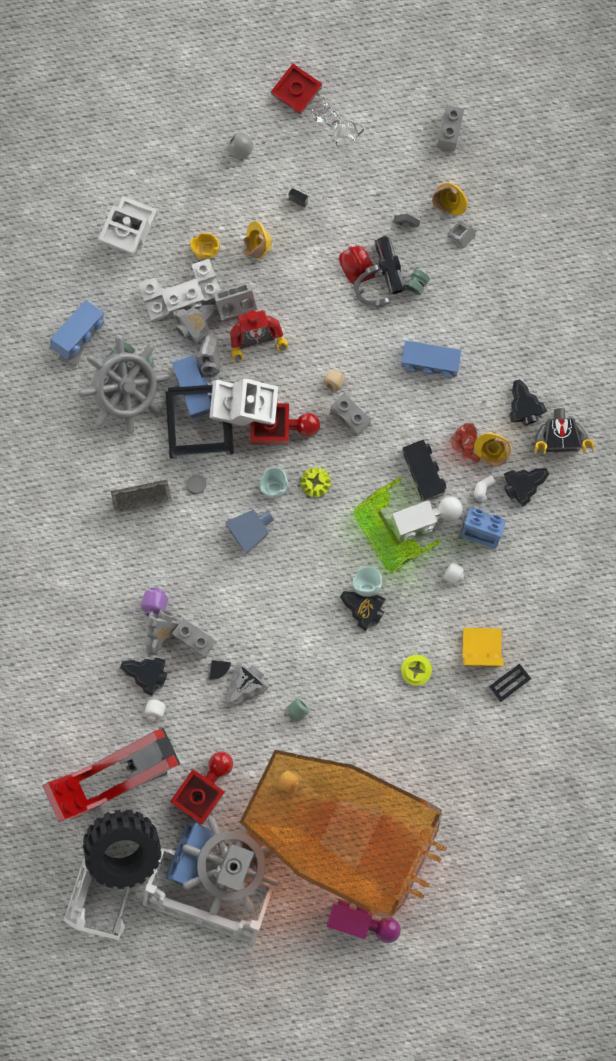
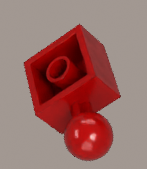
[250,403,320,445]
[170,751,233,824]

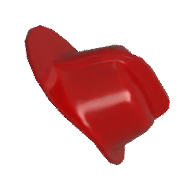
[339,245,375,285]

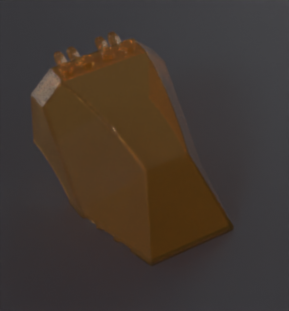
[239,750,447,919]

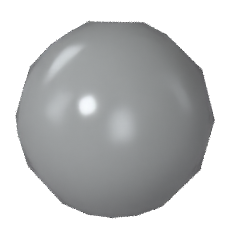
[227,133,253,159]

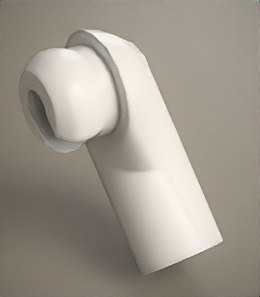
[474,475,496,502]

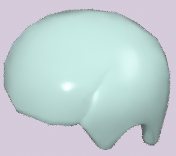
[259,467,288,498]
[353,567,382,597]

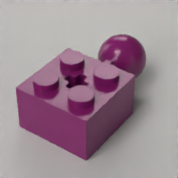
[327,899,401,943]

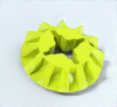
[300,467,331,497]
[401,655,432,686]

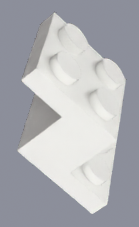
[98,196,158,255]
[210,378,278,426]

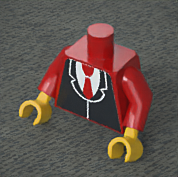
[230,310,288,362]

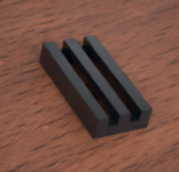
[489,663,531,702]

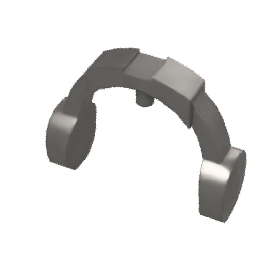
[354,265,391,307]

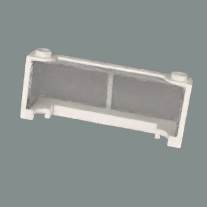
[63,806,156,940]
[143,848,273,944]

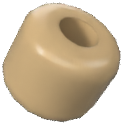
[324,370,345,391]

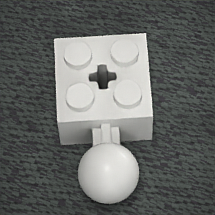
[391,497,463,542]

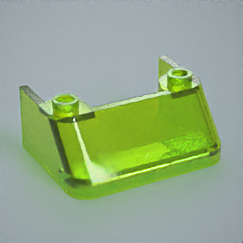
[353,477,440,572]

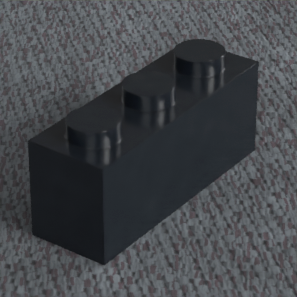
[402,439,447,502]

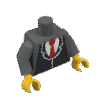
[534,408,594,455]

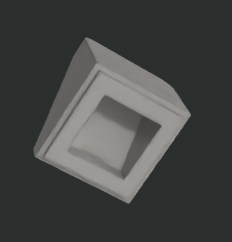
[447,221,476,248]

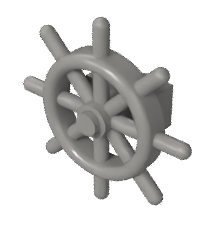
[78,336,170,434]
[182,816,280,915]

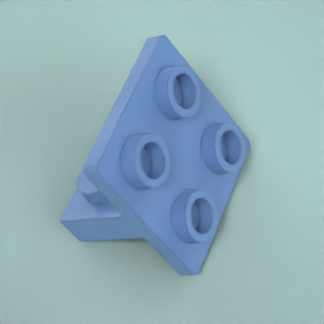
[460,508,506,549]

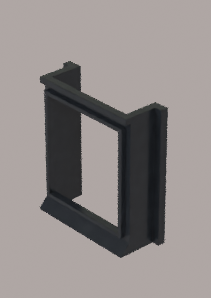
[165,385,234,459]

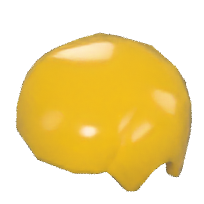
[190,233,220,260]

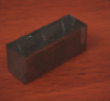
[111,480,173,513]

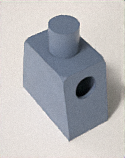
[225,510,274,554]

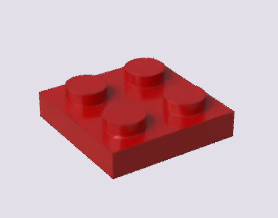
[271,63,322,115]

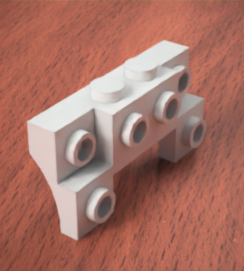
[138,259,221,323]

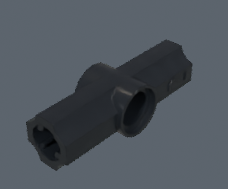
[375,236,405,295]

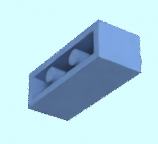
[50,300,104,360]
[401,340,461,378]
[172,355,212,419]
[165,822,214,886]

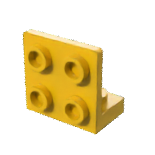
[462,628,504,667]

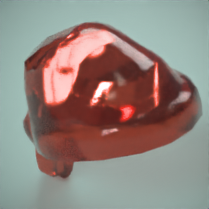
[450,422,481,463]

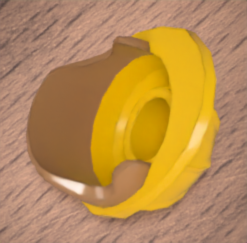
[432,182,468,216]
[243,221,272,259]
[474,433,511,467]

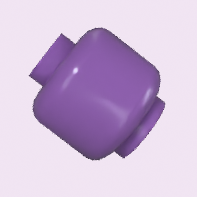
[140,588,168,616]

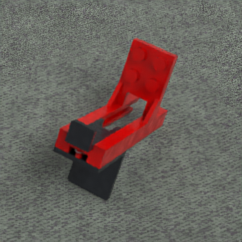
[42,728,180,822]

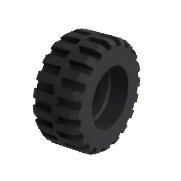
[83,809,162,889]

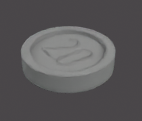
[187,474,206,493]

